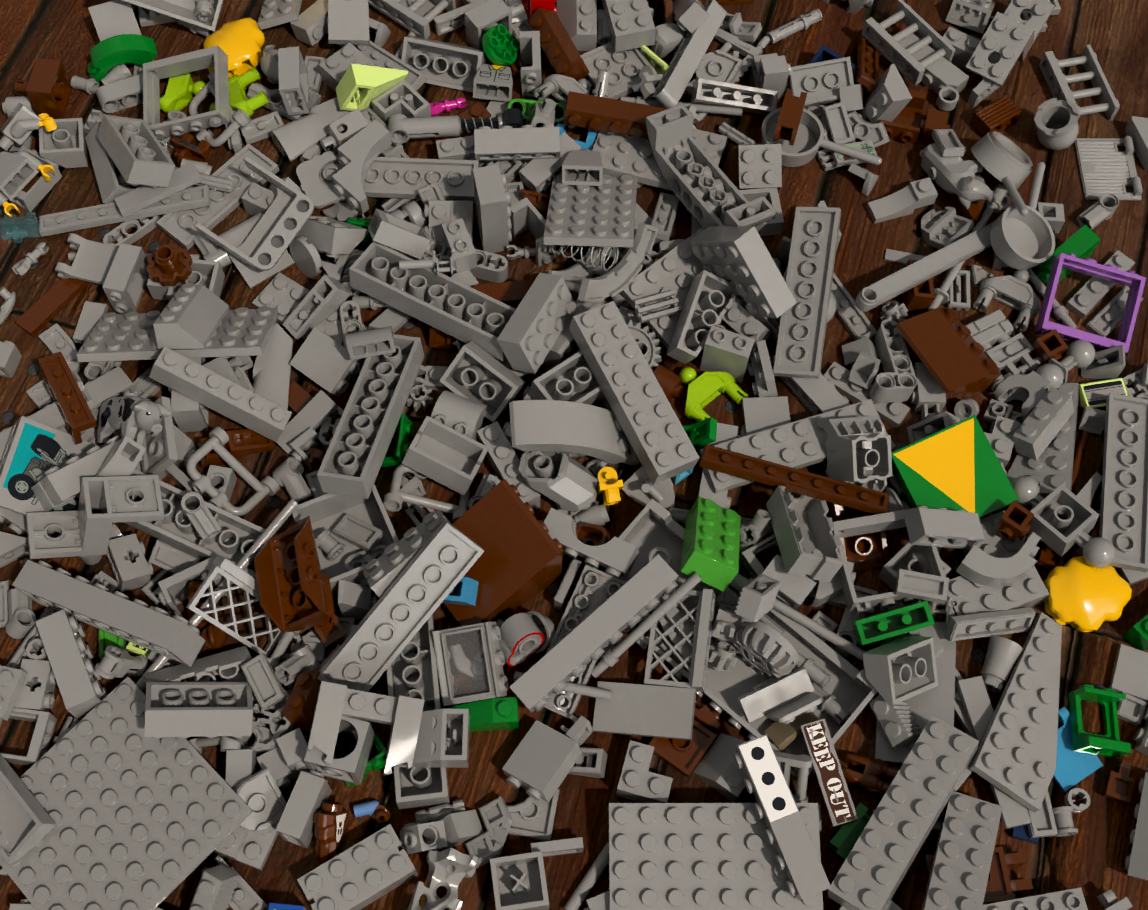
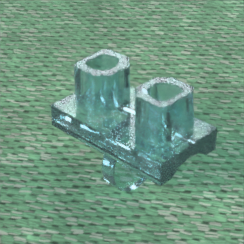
[0,212,41,244]

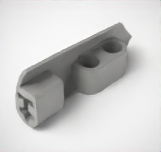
[270,97,352,161]
[252,323,293,425]

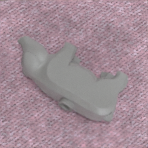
[920,143,993,210]

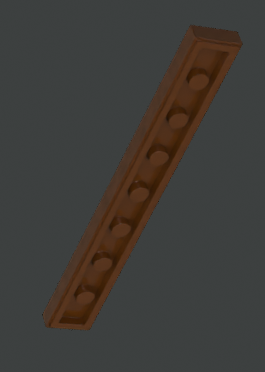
[699,444,890,515]

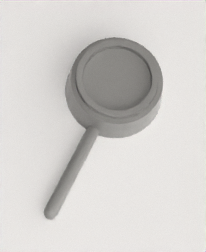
[762,107,882,167]
[971,131,1033,216]
[990,162,1055,270]

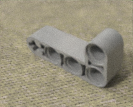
[422,239,509,283]
[869,319,917,402]

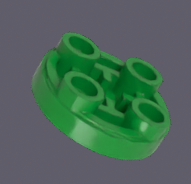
[482,24,520,66]

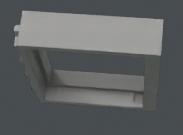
[143,45,230,140]
[832,508,949,613]

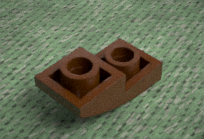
[694,700,720,734]

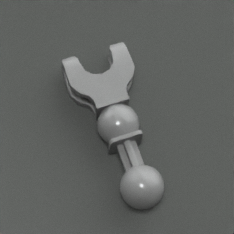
[994,340,1095,419]

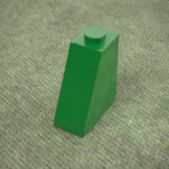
[1035,224,1101,285]

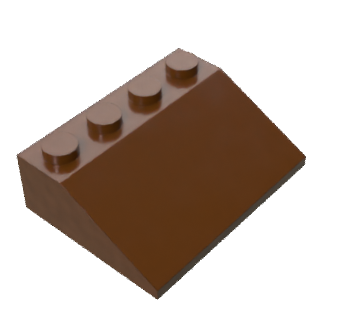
[896,308,1001,394]

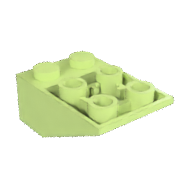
[335,63,408,111]

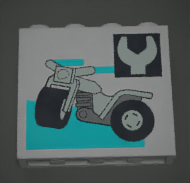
[0,416,100,516]

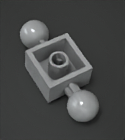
[1011,476,1115,568]

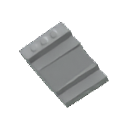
[823,416,892,492]

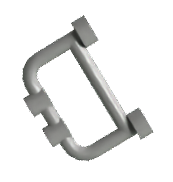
[189,70,252,147]
[186,427,280,516]
[383,464,470,524]

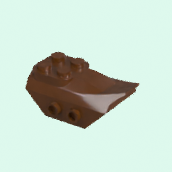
[254,516,334,632]

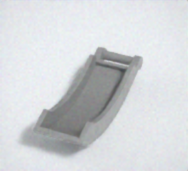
[509,400,640,466]

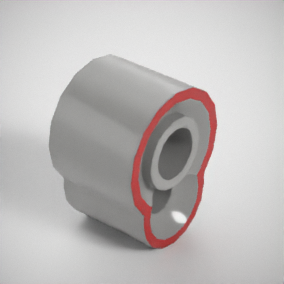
[499,613,545,667]

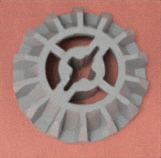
[734,621,799,679]

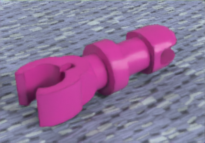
[429,97,467,115]

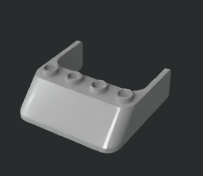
[194,156,314,271]

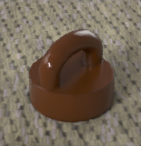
[306,448,325,472]
[201,624,227,651]

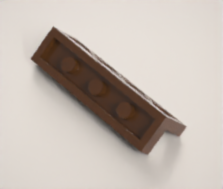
[38,352,97,445]

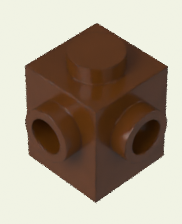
[993,501,1034,543]

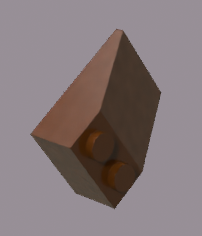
[826,501,889,572]

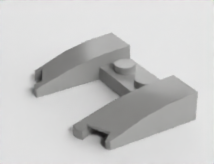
[307,681,425,775]

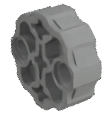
[238,680,296,755]

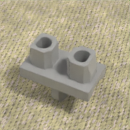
[632,65,664,99]

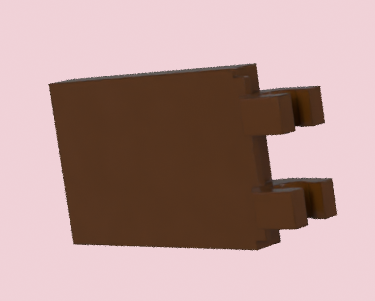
[924,846,1033,904]

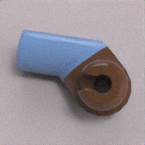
[353,800,390,824]

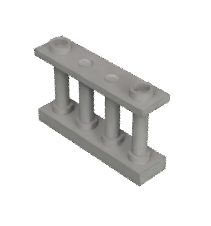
[368,0,456,38]
[862,0,956,85]
[1039,44,1120,121]

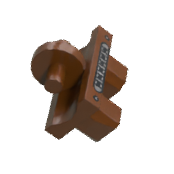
[170,133,212,166]

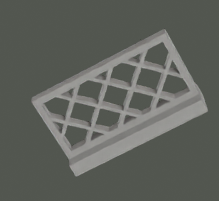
[186,556,283,657]
[644,589,716,692]

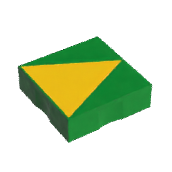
[891,415,1019,518]

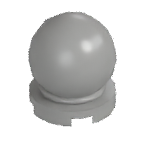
[1034,98,1079,151]

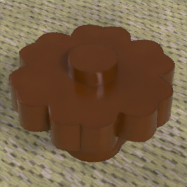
[146,244,193,287]

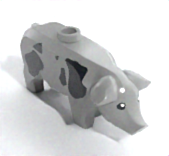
[97,392,172,446]

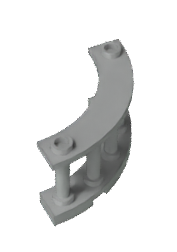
[548,223,659,302]

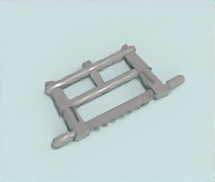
[684,28,770,121]

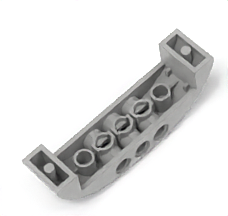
[646,104,776,229]

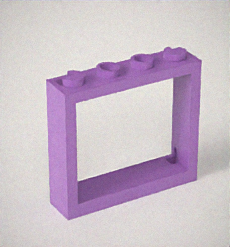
[1035,253,1146,354]

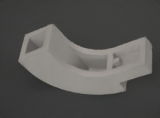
[956,532,1041,587]

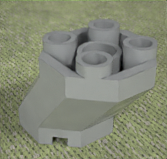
[518,451,599,511]

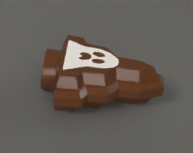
[313,801,348,865]

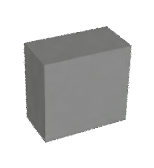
[292,484,399,601]

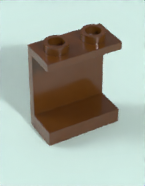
[878,89,927,144]

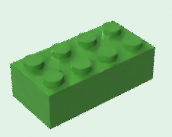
[681,496,741,592]

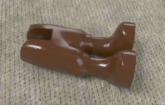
[842,753,900,795]

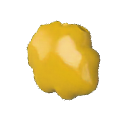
[203,18,265,78]
[1043,556,1132,632]

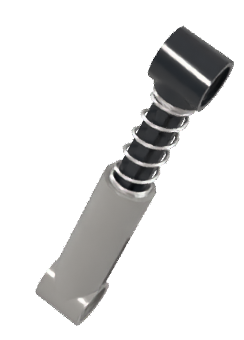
[388,108,524,144]

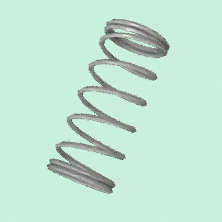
[549,245,619,272]

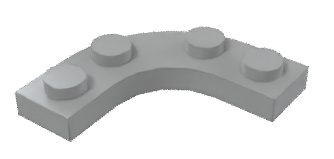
[26,323,80,410]

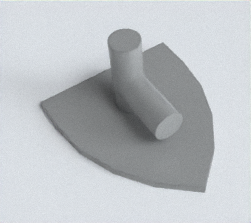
[622,466,675,510]

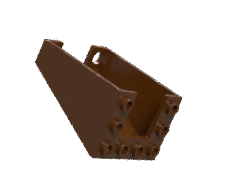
[444,479,563,642]

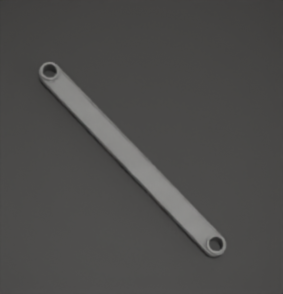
[855,222,994,312]

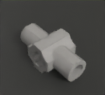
[739,509,772,553]

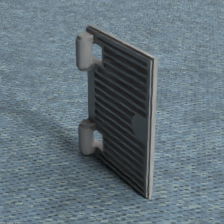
[1074,136,1143,201]

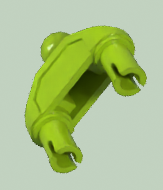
[209,67,269,117]
[160,73,206,113]
[679,367,748,422]

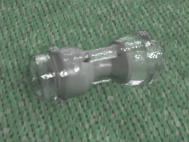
[194,0,215,23]

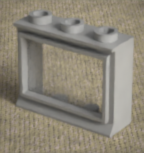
[432,622,509,706]

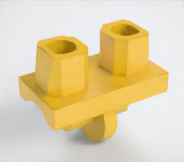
[597,467,624,506]

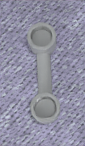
[189,736,241,755]

